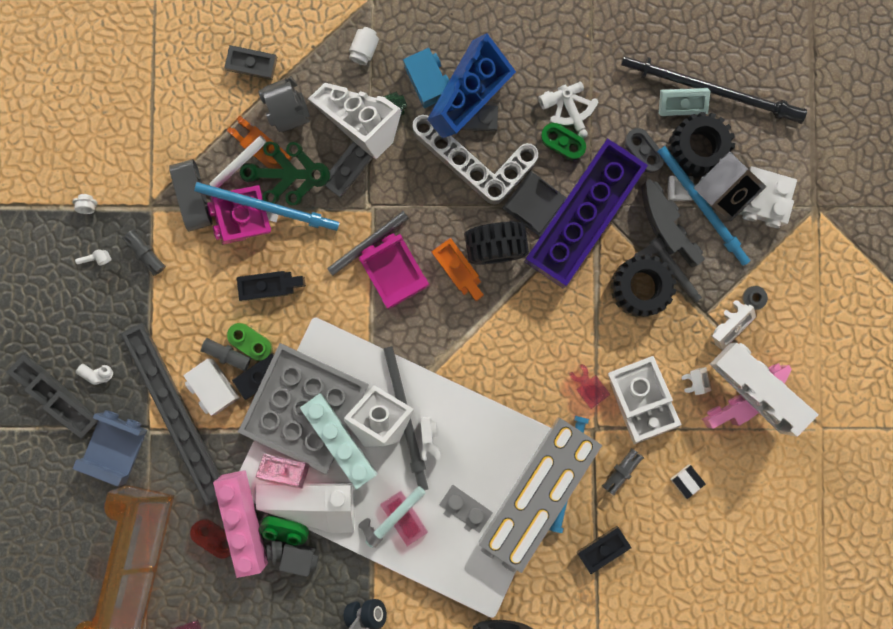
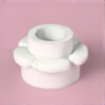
[72,194,98,214]

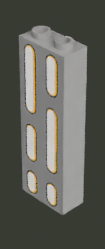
[479,417,602,573]

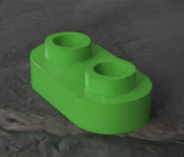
[227,323,273,360]

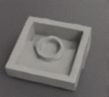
[439,485,493,533]

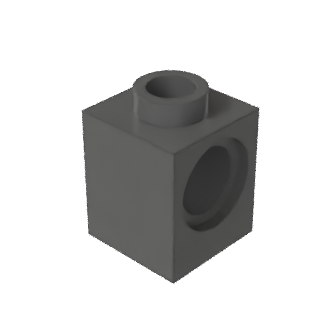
[279,543,319,577]

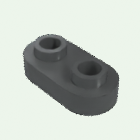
[624,128,664,173]

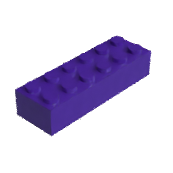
[524,138,648,288]

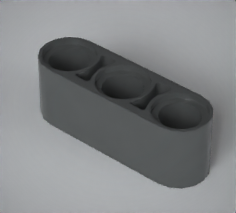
[169,159,213,232]

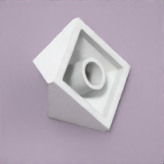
[344,385,414,447]

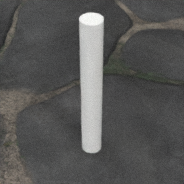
[209,136,266,188]

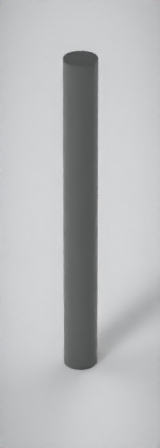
[327,211,409,276]

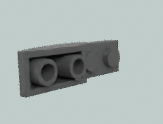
[641,179,705,267]

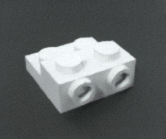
[739,166,797,228]

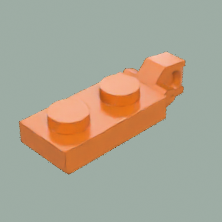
[431,238,484,301]

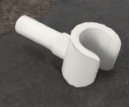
[75,250,111,266]

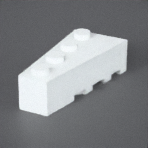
[710,343,819,437]

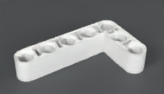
[413,115,538,204]

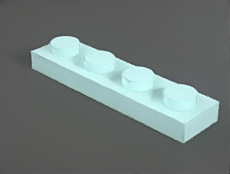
[300,393,377,489]

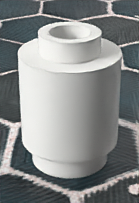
[349,27,379,65]

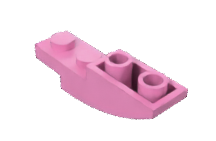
[702,363,792,429]

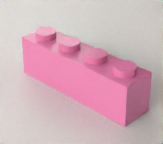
[213,470,268,578]

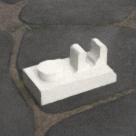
[712,300,756,351]

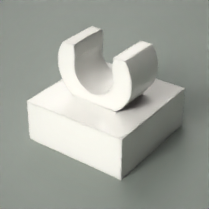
[682,367,712,395]

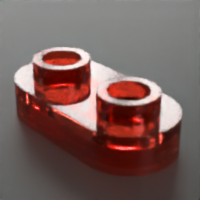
[190,519,231,559]

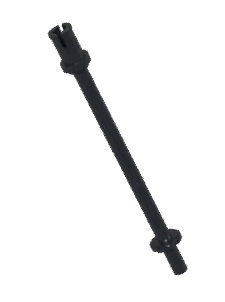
[621,56,807,124]

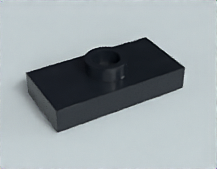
[232,353,274,400]

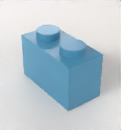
[403,48,449,108]

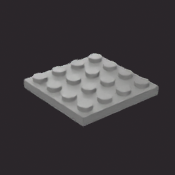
[238,343,369,474]

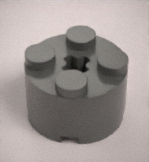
[258,76,310,133]

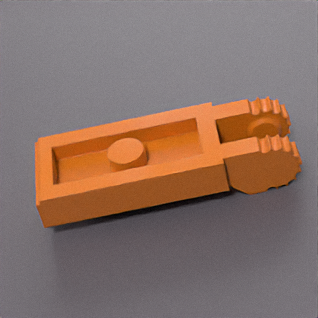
[226,115,292,169]

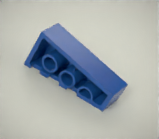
[427,33,516,138]

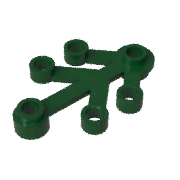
[240,141,330,206]

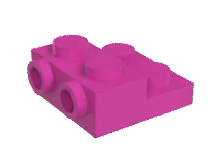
[207,185,271,245]

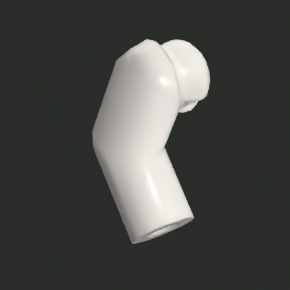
[76,364,113,385]

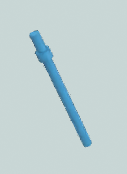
[657,146,751,266]
[194,182,339,231]

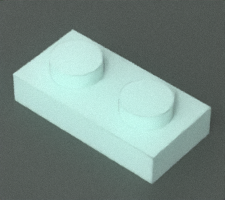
[659,88,710,116]

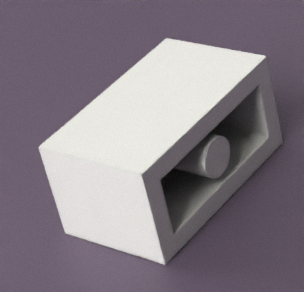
[183,359,240,416]

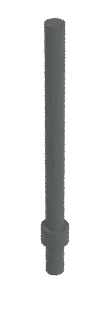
[383,346,429,491]

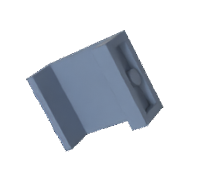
[73,410,147,487]

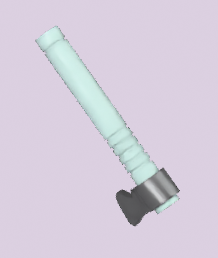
[358,486,425,547]

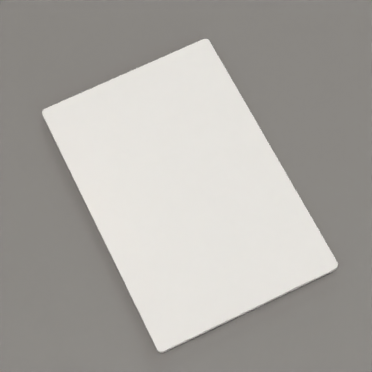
[240,318,551,618]

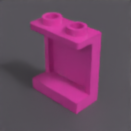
[358,233,430,310]

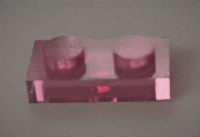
[256,454,310,489]
[380,490,428,546]

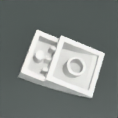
[608,356,682,444]

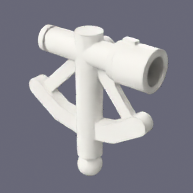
[538,82,598,139]

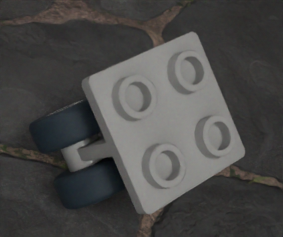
[344,599,387,629]

